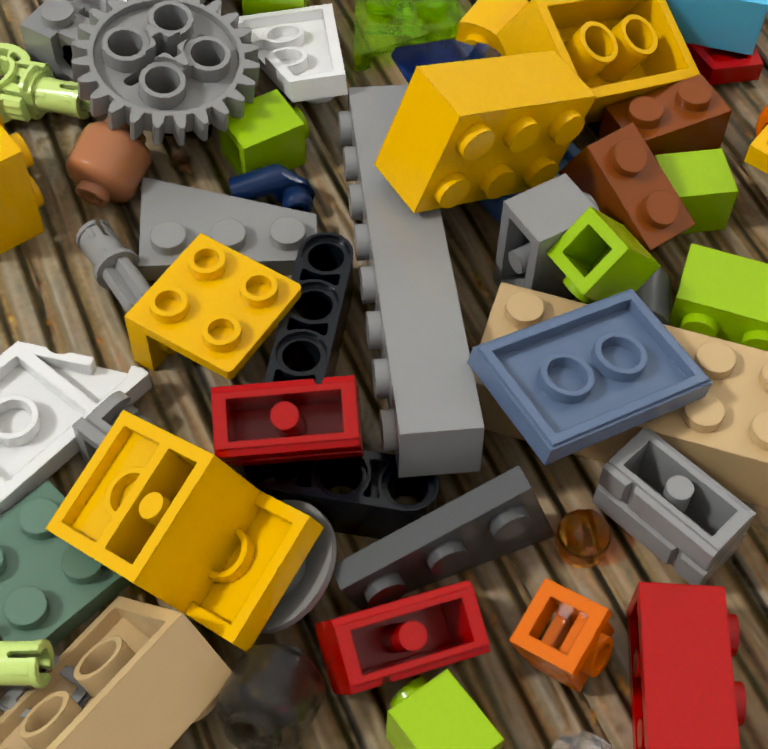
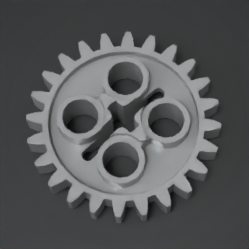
[71,0,260,146]

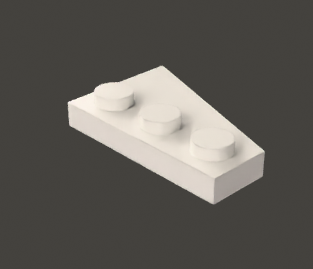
[238,3,348,104]

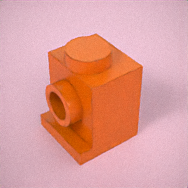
[509,577,614,693]

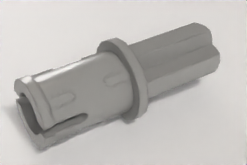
[76,219,151,312]

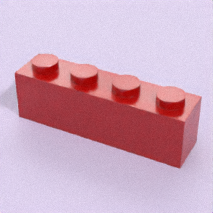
[626,582,746,749]

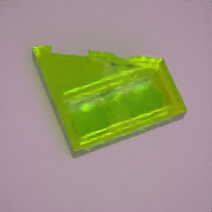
[354,0,459,71]

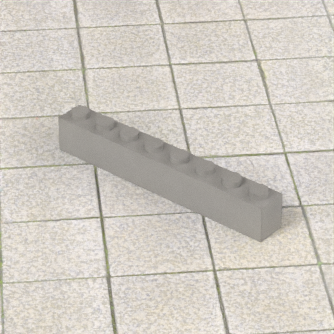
[338,84,485,478]

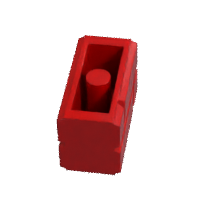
[211,375,364,467]
[315,580,490,695]

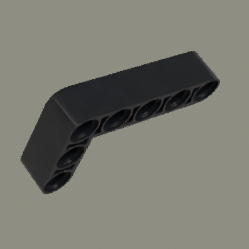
[243,232,439,539]

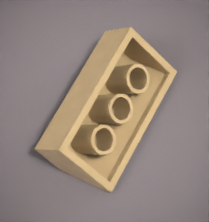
[0,596,235,749]

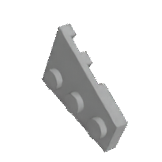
[138,177,317,281]

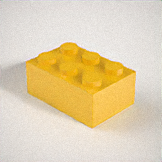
[497,0,700,124]
[374,50,597,214]

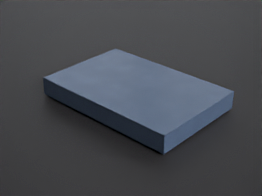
[467,289,713,465]

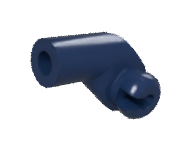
[229,164,315,213]

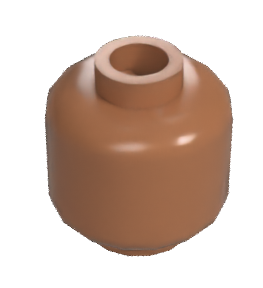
[65,118,152,207]

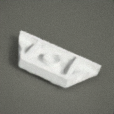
[0,341,152,516]

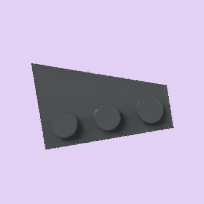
[333,465,555,610]

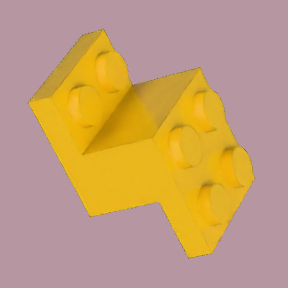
[45,410,324,653]

